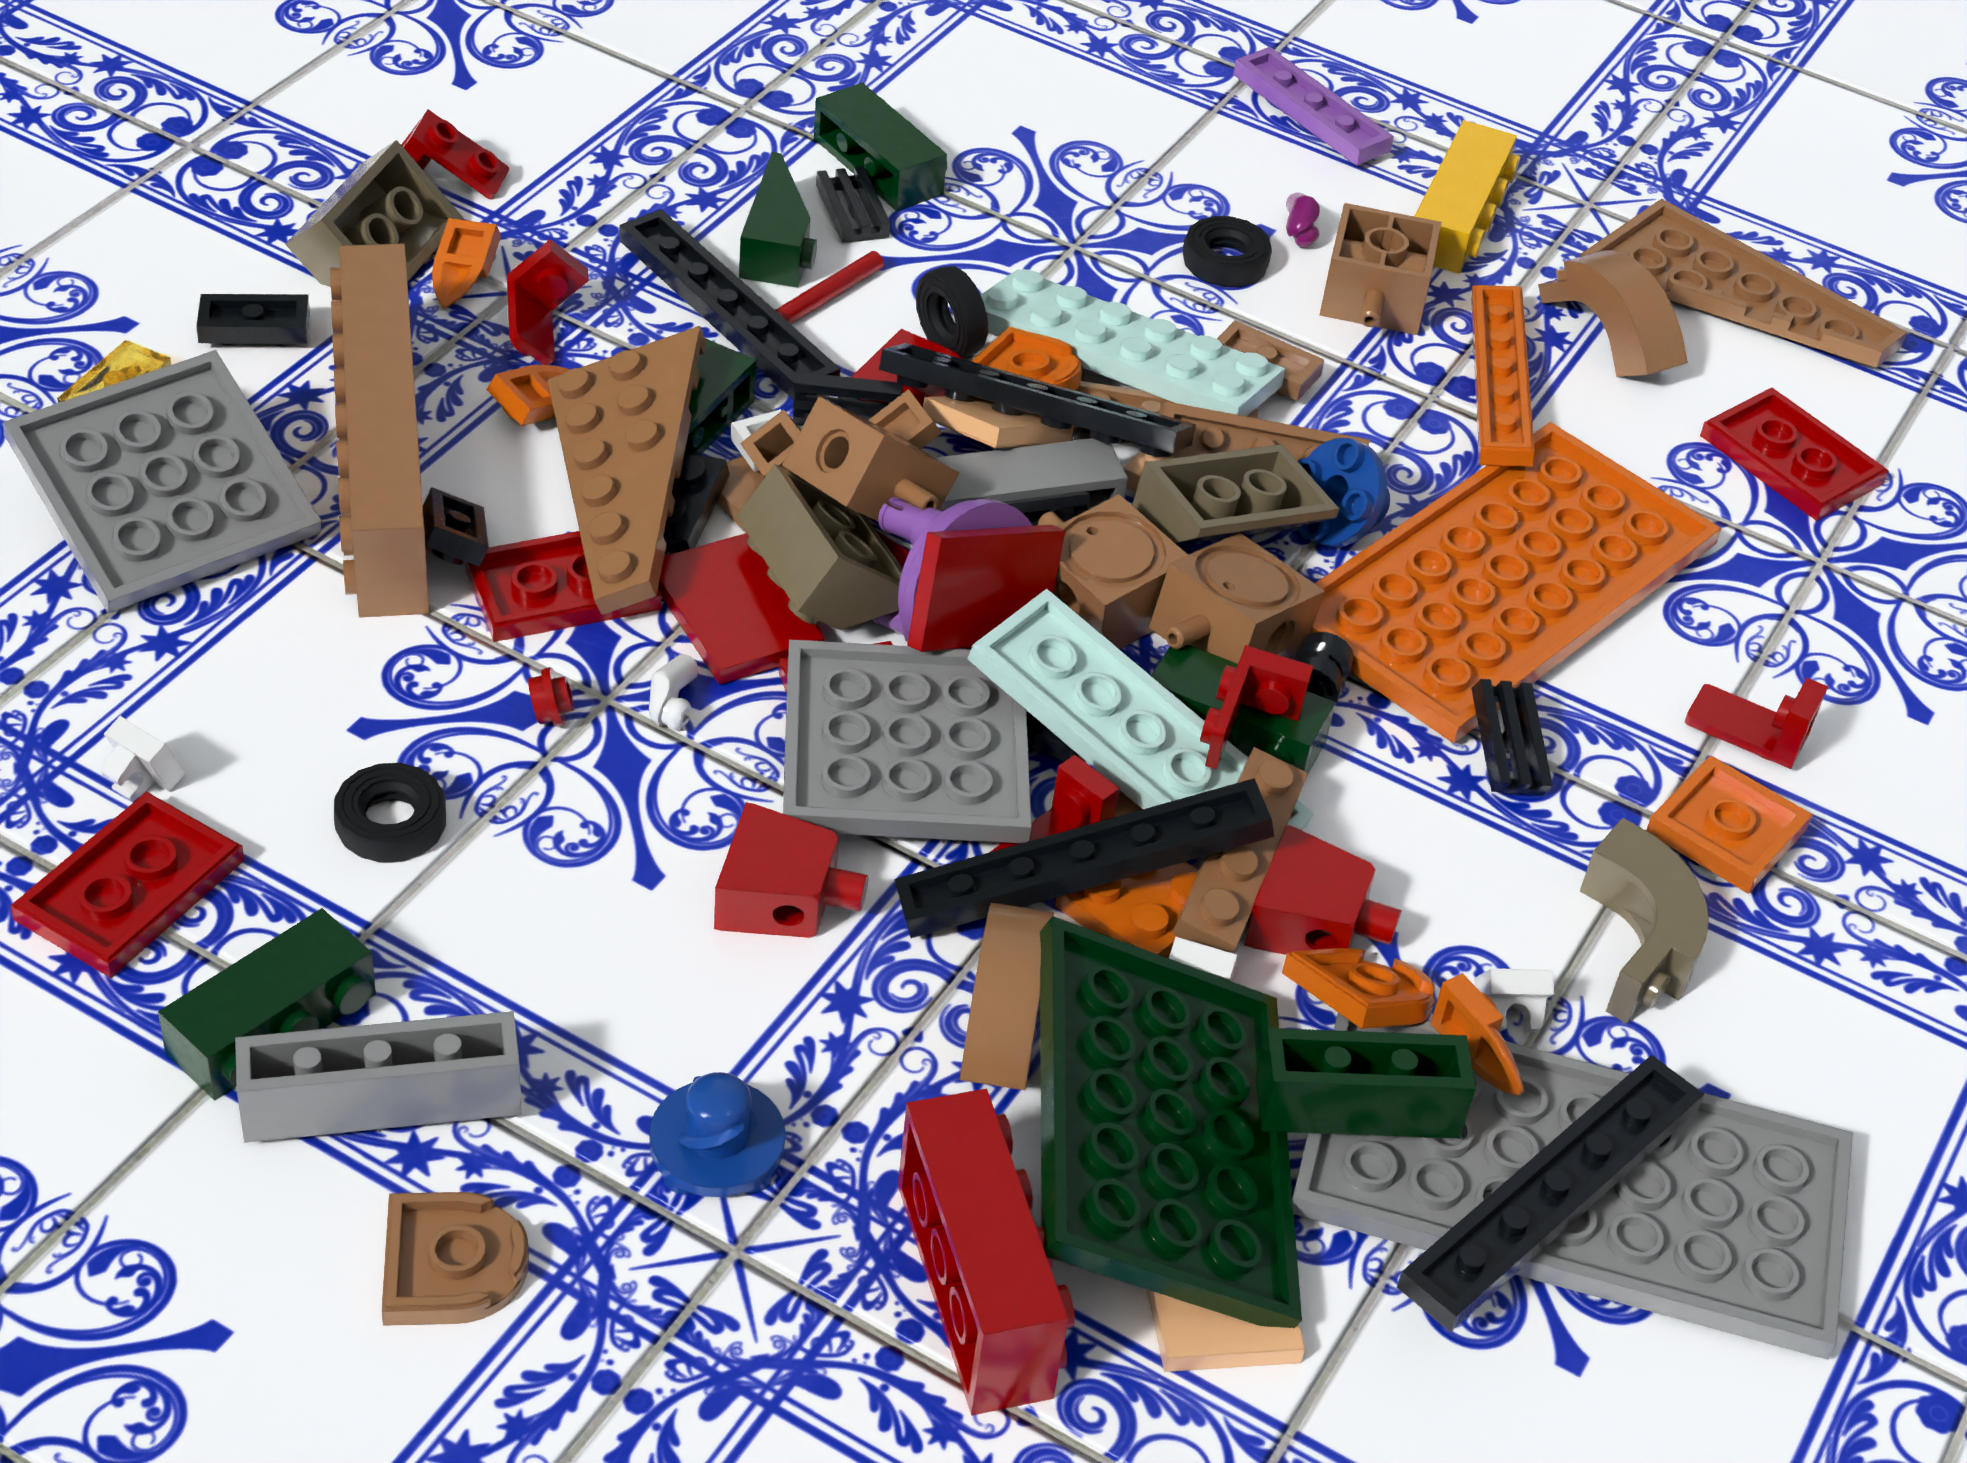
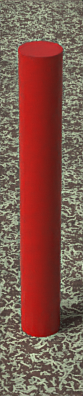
[775,251,884,324]

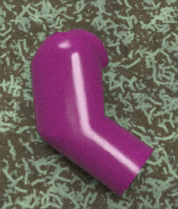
[1286,192,1320,247]

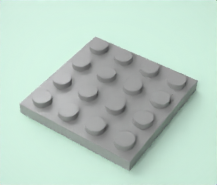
[4,350,322,613]
[783,639,1031,843]

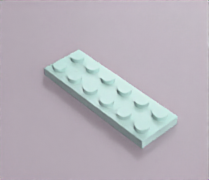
[980,269,1285,416]
[967,589,1314,861]

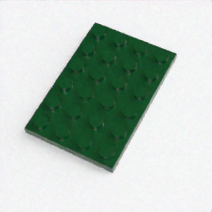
[1040,916,1302,1328]

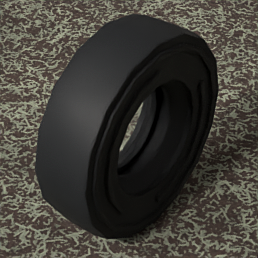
[1182,216,1272,287]
[915,266,988,359]
[334,763,446,863]

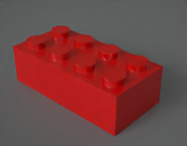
[897,1088,1075,1416]

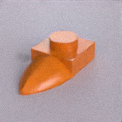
[432,218,501,309]
[486,364,570,426]
[1430,973,1524,1096]

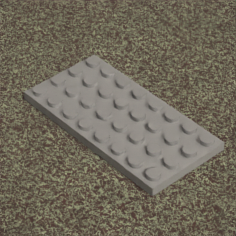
[1292,1013,1853,1360]

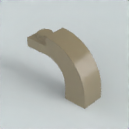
[1580,818,1709,1024]

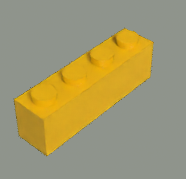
[1414,120,1520,274]

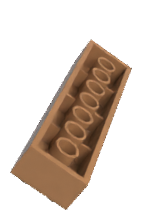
[330,244,429,618]

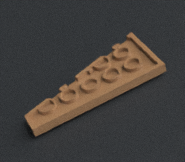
[1580,198,1907,368]
[547,326,706,615]

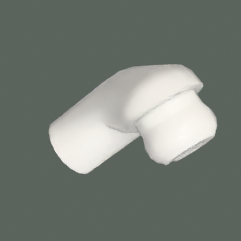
[649,654,698,730]

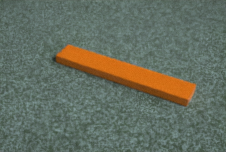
[1471,285,1535,467]

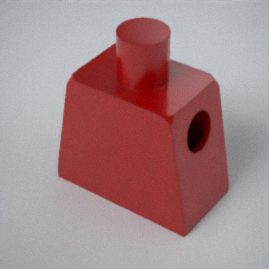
[714,802,869,938]
[1244,825,1402,955]

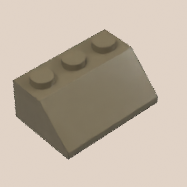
[285,140,464,287]
[1132,444,1339,545]
[736,464,903,630]

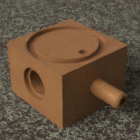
[1319,203,1442,335]
[782,396,960,521]
[1038,494,1188,650]
[1149,533,1325,664]

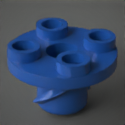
[1298,438,1390,547]
[649,1072,786,1197]

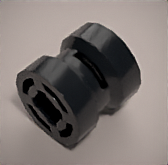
[1295,632,1355,703]

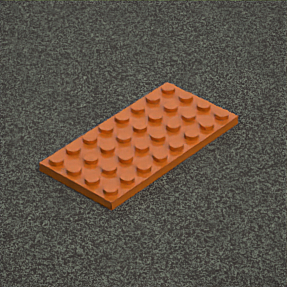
[1310,422,1722,744]

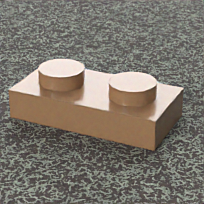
[1217,320,1325,401]

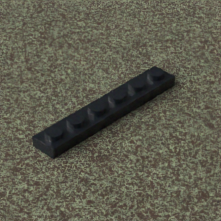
[619,209,841,400]
[879,343,1196,458]
[894,778,1275,938]
[1397,1055,1705,1332]

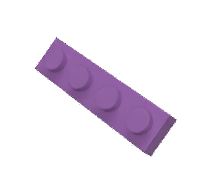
[1233,47,1394,166]

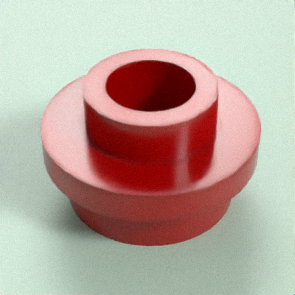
[528,667,574,727]

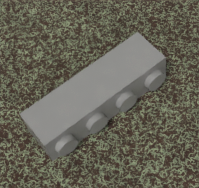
[936,438,1128,522]
[235,1011,522,1143]

